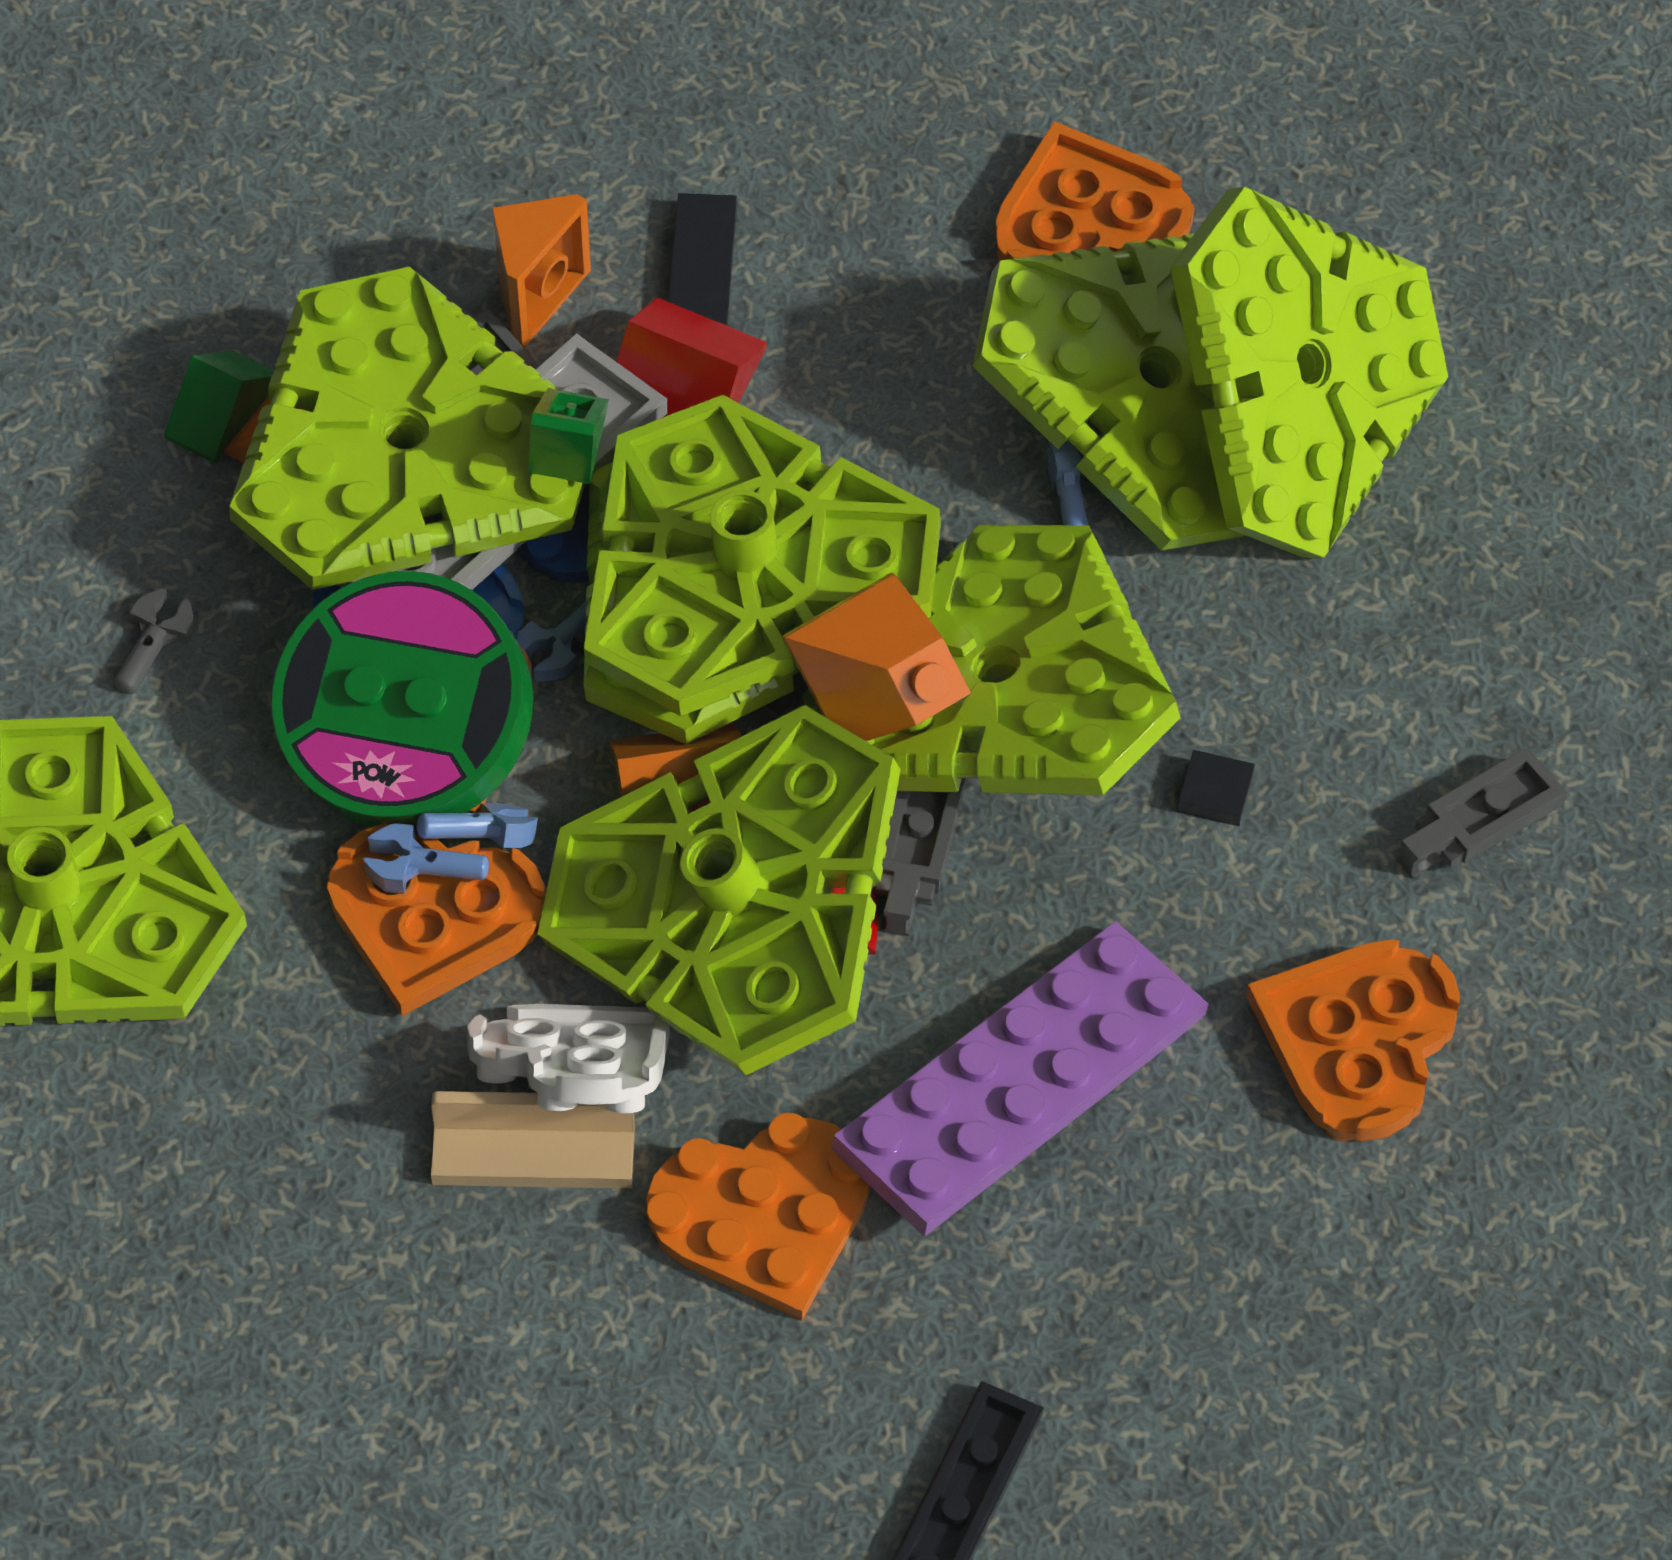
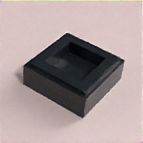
[1177,750,1255,826]

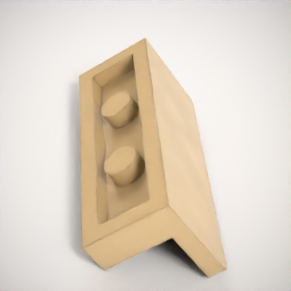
[431,1091,635,1189]

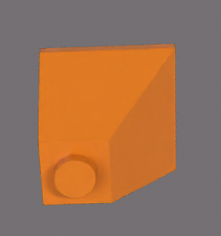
[782,573,971,741]

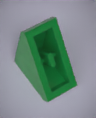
[164,350,274,463]
[528,388,609,484]

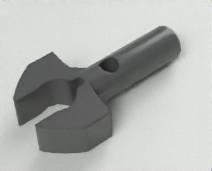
[113,588,195,694]

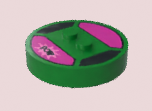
[272,571,533,830]

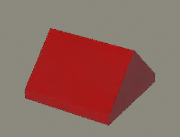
[616,297,767,417]

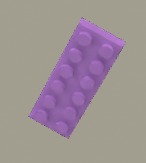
[832,921,1208,1237]

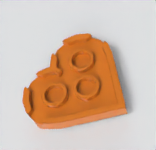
[995,121,1194,261]
[327,824,545,1016]
[1246,939,1460,1142]
[646,1113,870,1321]

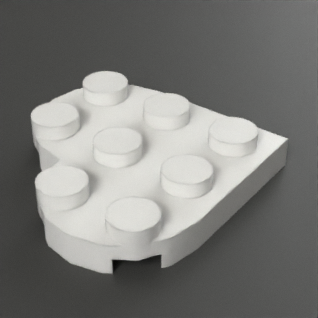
[467,1004,670,1113]

